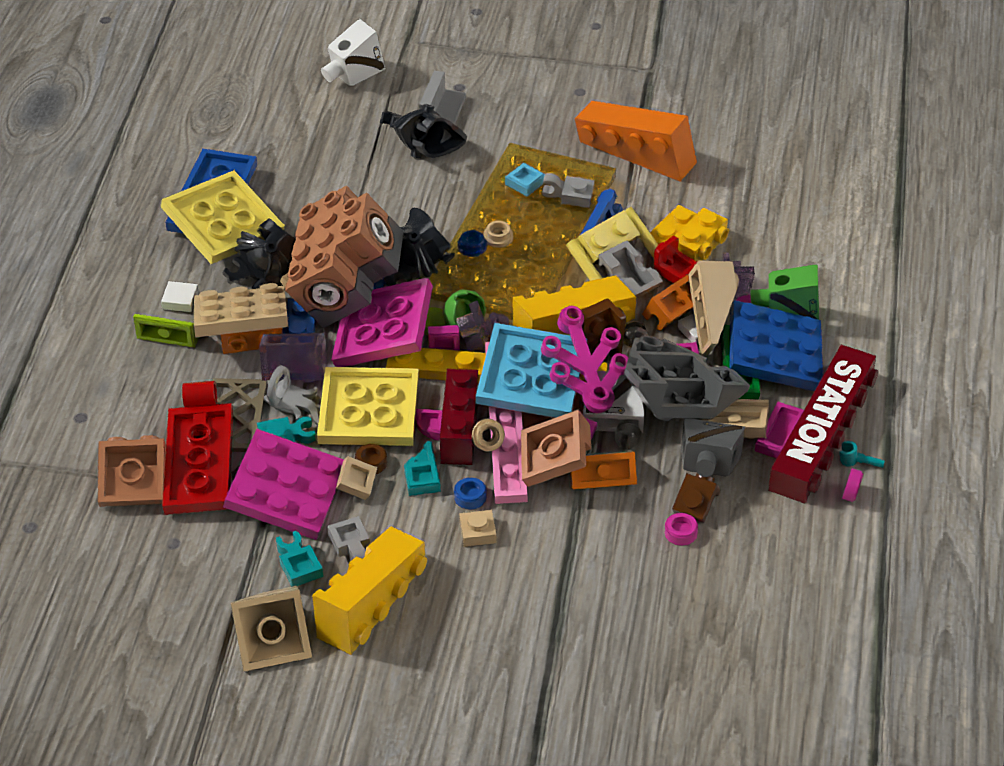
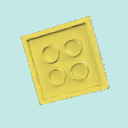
[161,170,285,264]
[317,367,419,446]

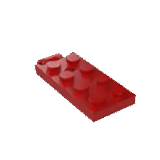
[162,380,233,515]

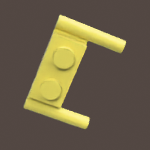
[566,207,658,281]

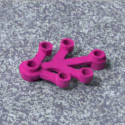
[541,306,628,413]

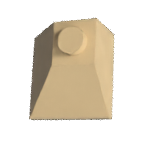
[231,586,312,671]

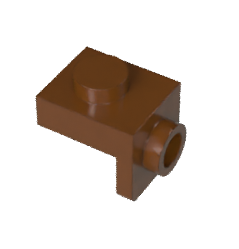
[672,473,721,523]

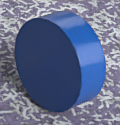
[454,478,487,510]

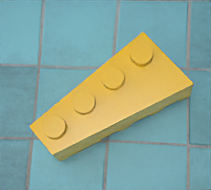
[513,275,636,336]
[312,526,427,655]

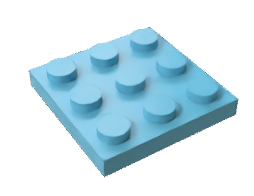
[475,323,587,418]

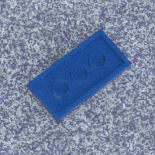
[165,149,257,234]

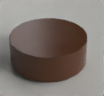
[355,444,387,475]

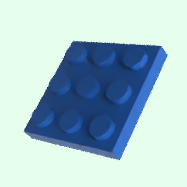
[730,300,823,391]

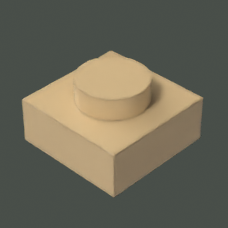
[336,456,377,500]
[459,510,497,547]

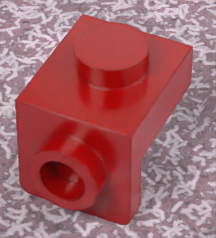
[654,235,697,283]

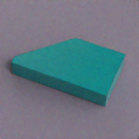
[404,441,441,496]

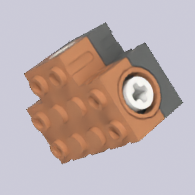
[285,185,404,328]

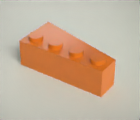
[575,101,697,182]

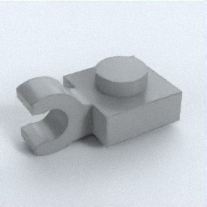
[542,173,595,208]
[327,516,370,560]

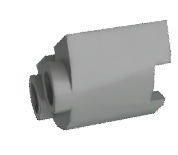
[598,240,663,299]

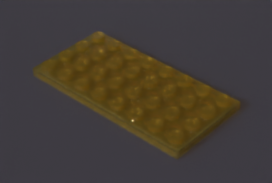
[429,143,616,320]

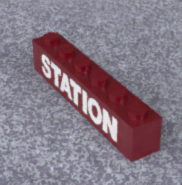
[768,344,879,504]

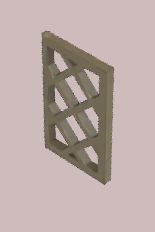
[201,378,267,452]

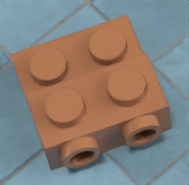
[521,410,591,487]
[98,435,166,507]

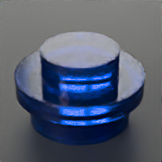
[457,230,487,257]

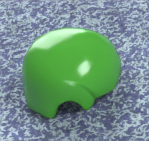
[443,290,486,337]

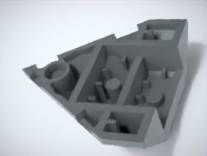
[624,327,750,421]

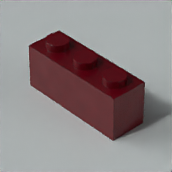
[440,368,479,465]

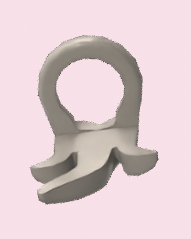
[264,365,319,424]

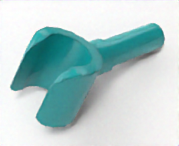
[839,441,885,468]

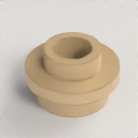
[484,221,513,248]
[472,419,505,451]

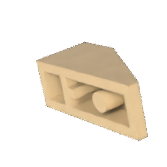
[688,260,739,357]

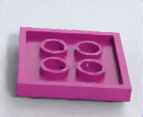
[331,278,433,367]
[223,429,344,540]

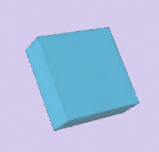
[505,163,545,196]

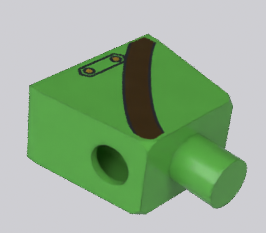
[751,265,819,319]

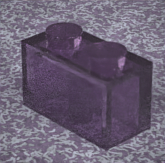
[259,333,327,383]

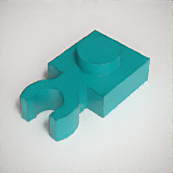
[257,417,316,444]
[276,531,324,587]

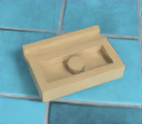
[702,399,769,439]

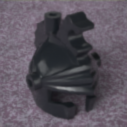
[380,104,467,158]
[383,207,455,286]
[222,218,296,289]

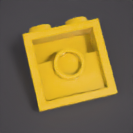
[650,205,729,262]

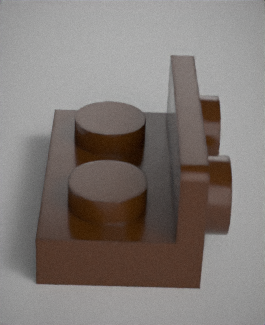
[581,298,626,357]

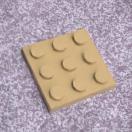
[194,283,289,337]

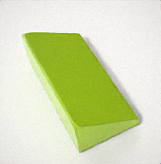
[133,314,199,348]

